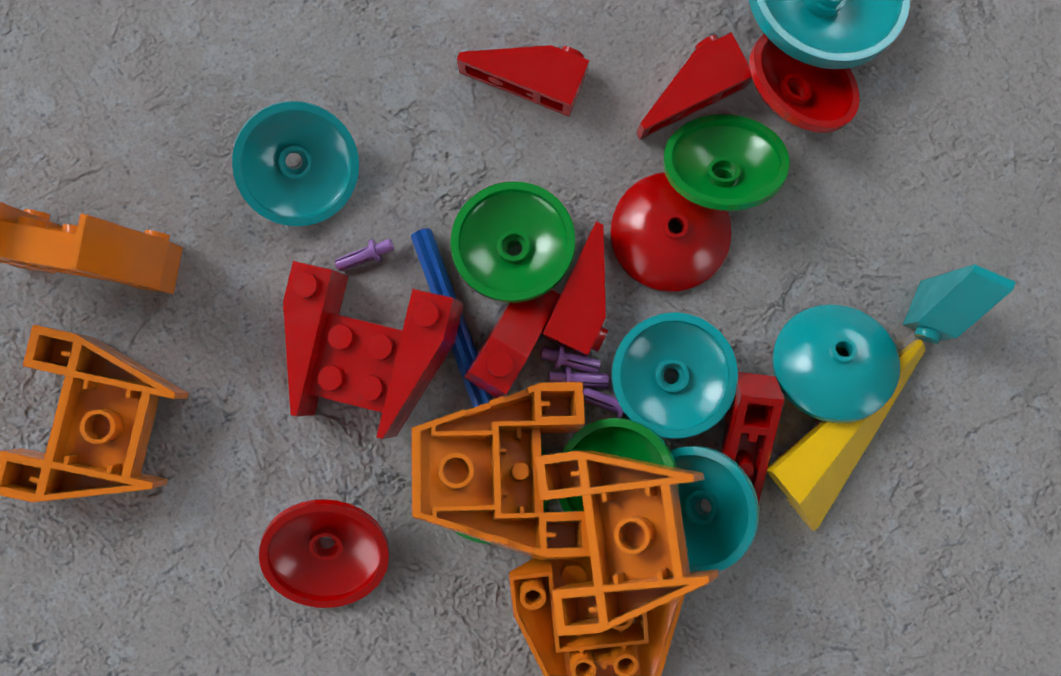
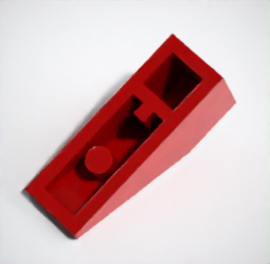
[636,32,752,140]
[457,45,590,117]
[542,221,608,357]
[463,290,560,398]
[721,372,784,505]

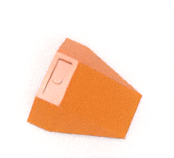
[509,557,684,676]

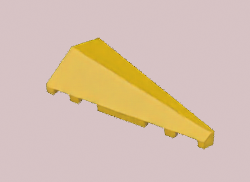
[767,339,926,531]

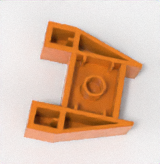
[0,202,183,295]
[0,325,189,502]
[535,451,719,636]

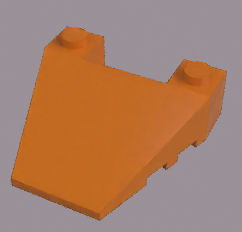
[411,382,590,560]

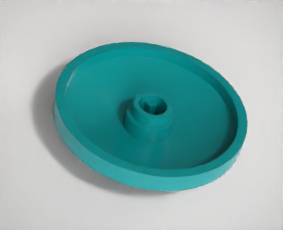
[749,0,910,69]

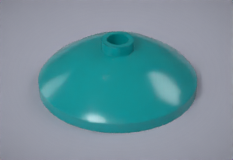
[232,101,359,226]
[772,304,900,423]
[611,312,738,438]
[671,446,759,572]

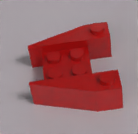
[283,261,464,439]

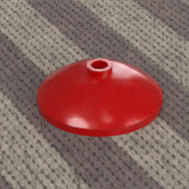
[749,34,860,133]
[610,172,732,292]
[259,499,389,608]

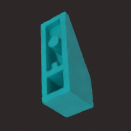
[903,264,1016,344]

